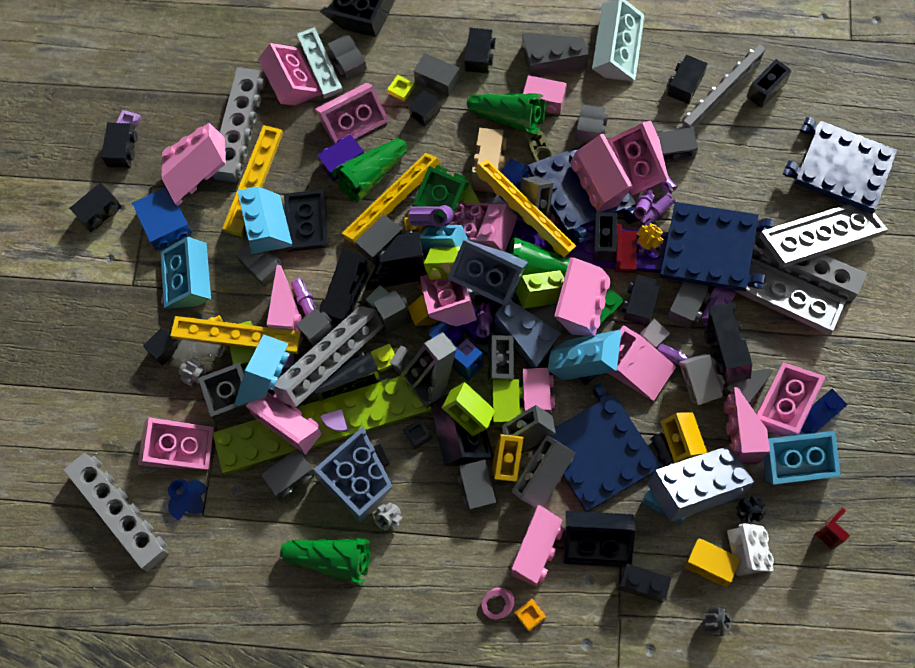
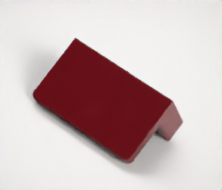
[614,224,637,273]
[815,506,851,550]

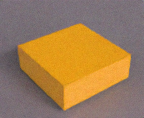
[514,599,546,632]

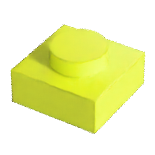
[387,75,415,102]
[371,344,395,373]

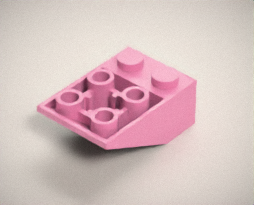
[447,202,518,252]
[608,325,676,402]
[724,387,770,463]

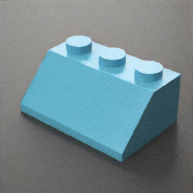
[237,187,292,254]
[161,237,211,309]
[548,330,621,380]
[235,334,289,406]
[763,431,841,484]

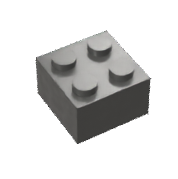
[198,363,250,424]

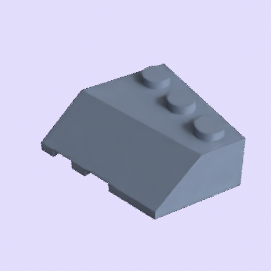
[314,427,392,524]

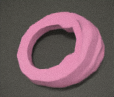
[481,588,514,620]

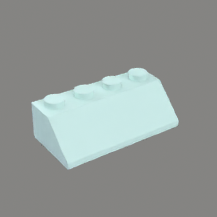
[592,0,644,82]

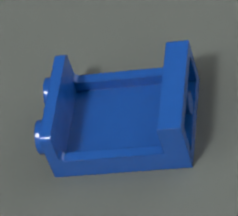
[132,187,192,250]
[429,322,483,381]

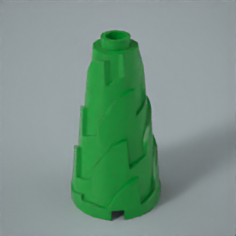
[467,93,546,134]
[333,138,408,202]
[507,238,570,278]
[280,538,371,585]

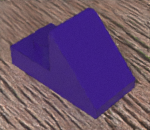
[444,307,477,344]

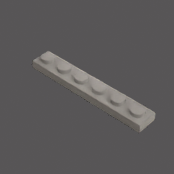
[682,44,766,129]

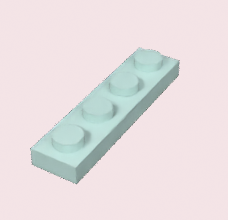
[297,27,343,98]

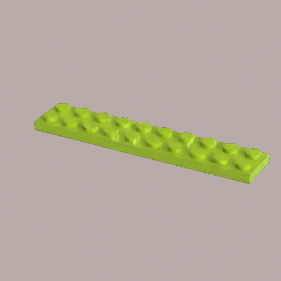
[213,376,432,475]

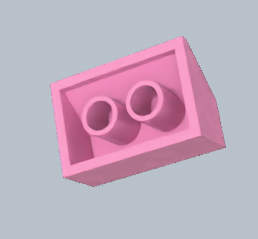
[258,43,322,106]
[315,83,389,144]
[571,134,632,212]
[554,258,610,336]
[420,274,477,327]
[757,362,826,436]
[246,392,321,455]
[511,505,565,587]

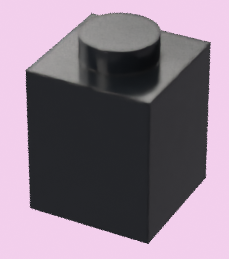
[409,90,440,127]
[143,329,181,366]

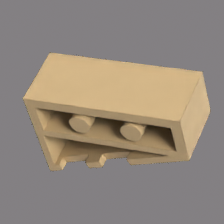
[472,128,507,193]

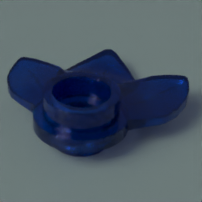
[168,479,207,520]

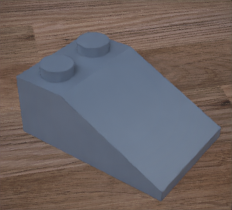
[447,239,528,306]

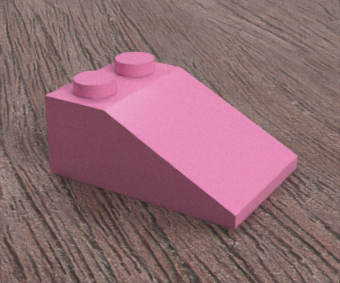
[608,121,668,195]
[267,265,301,331]
[138,418,214,470]

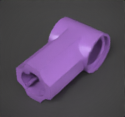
[409,205,454,227]
[700,287,736,326]

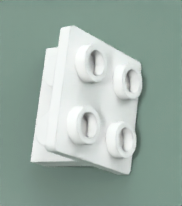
[727,524,774,576]

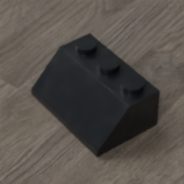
[315,352,381,401]
[430,394,493,466]
[563,511,635,567]

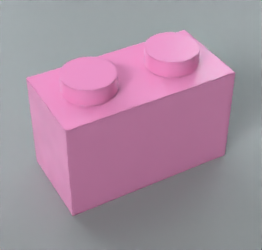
[523,76,567,114]
[522,368,555,414]

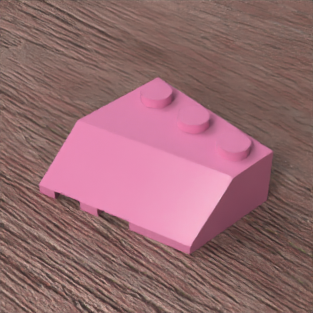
[162,123,226,206]

